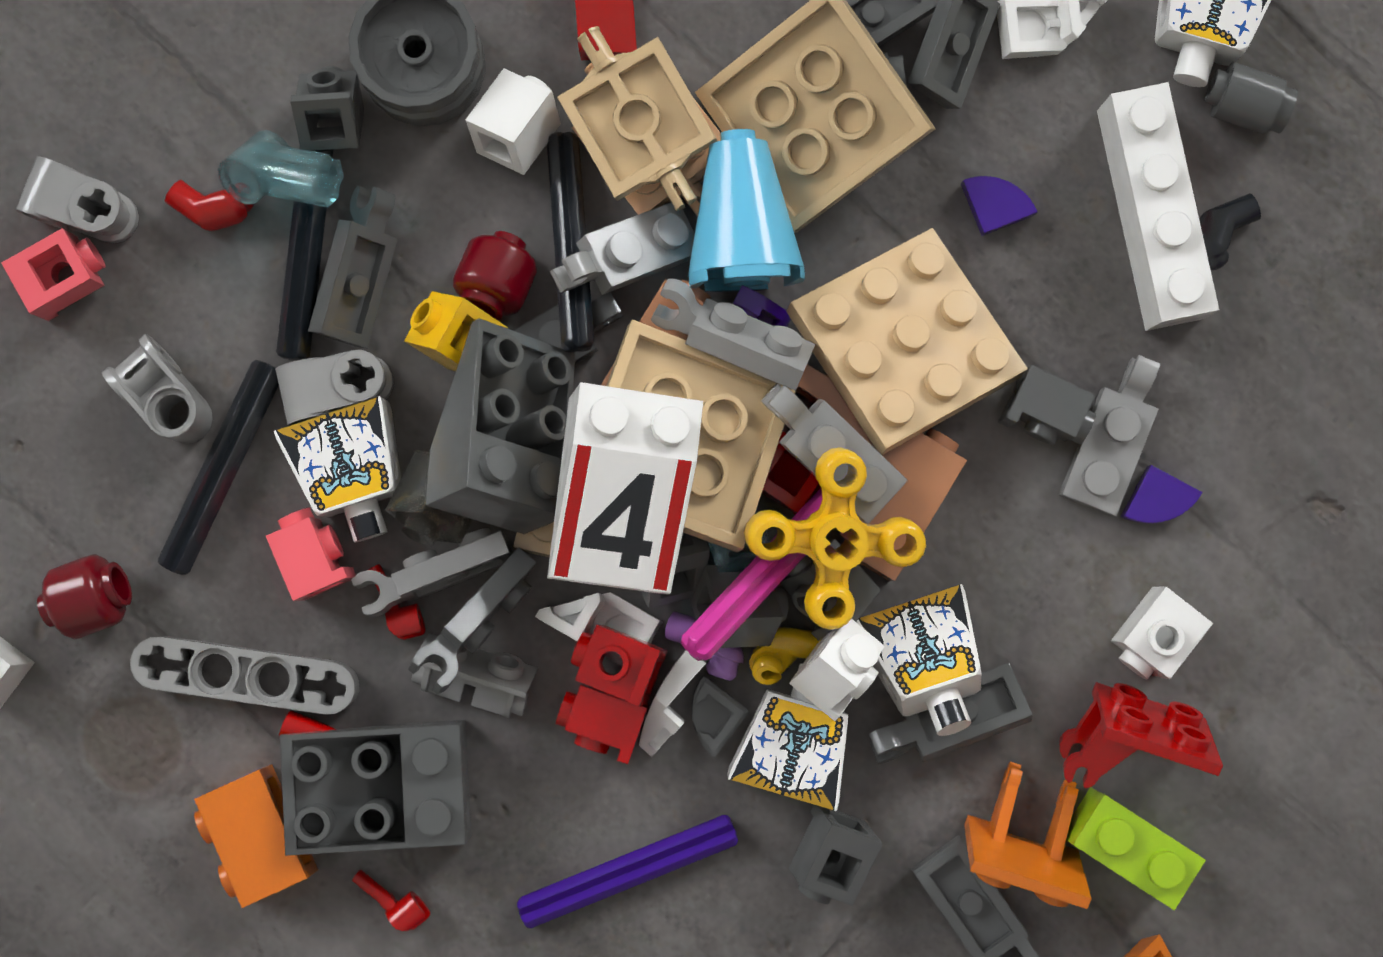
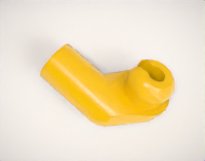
[749,627,821,685]

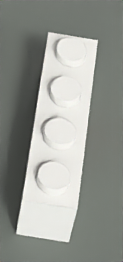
[1097,82,1219,331]

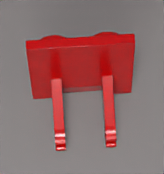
[1059,682,1223,788]

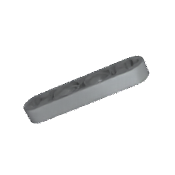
[130,636,360,714]

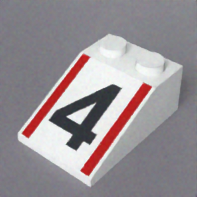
[547,382,703,595]

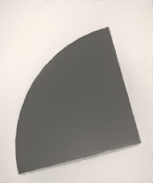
[692,675,750,757]

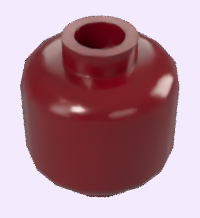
[452,231,537,320]
[37,554,132,639]

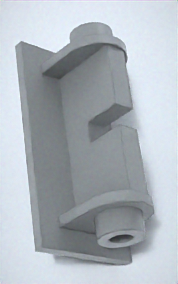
[411,634,538,718]

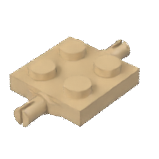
[557,26,718,211]

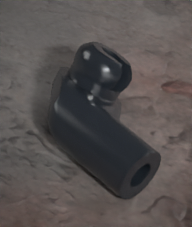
[1199,193,1261,270]

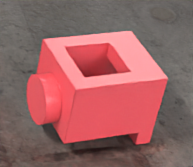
[1,228,106,321]
[266,507,356,601]

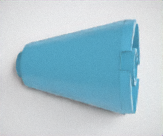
[688,129,805,292]

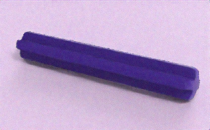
[517,815,738,928]

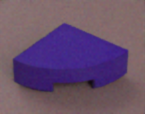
[961,176,1038,236]
[733,285,791,327]
[1120,465,1203,523]

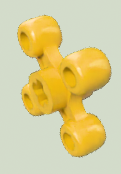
[744,447,926,630]

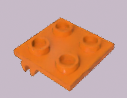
[964,761,1092,909]

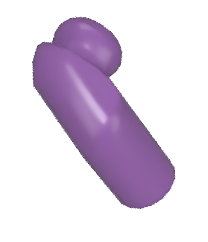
[665,612,744,681]

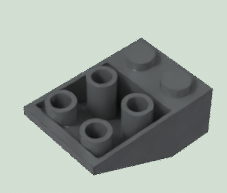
[426,318,575,534]
[280,720,472,856]

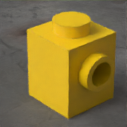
[404,291,508,371]

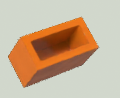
[194,764,318,908]

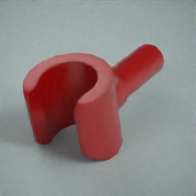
[368,564,426,640]
[352,870,431,931]

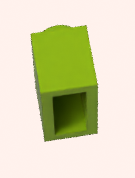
[1066,787,1206,911]

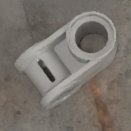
[16,156,139,244]
[101,334,213,444]
[275,350,394,426]

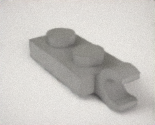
[550,202,695,295]
[651,279,815,391]
[1058,355,1160,516]
[761,383,908,524]
[351,528,513,617]

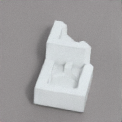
[997,0,1108,59]
[535,592,663,666]
[639,650,706,757]

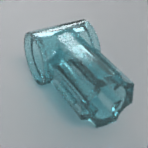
[218,130,344,207]

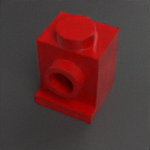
[571,625,668,707]
[555,683,648,764]

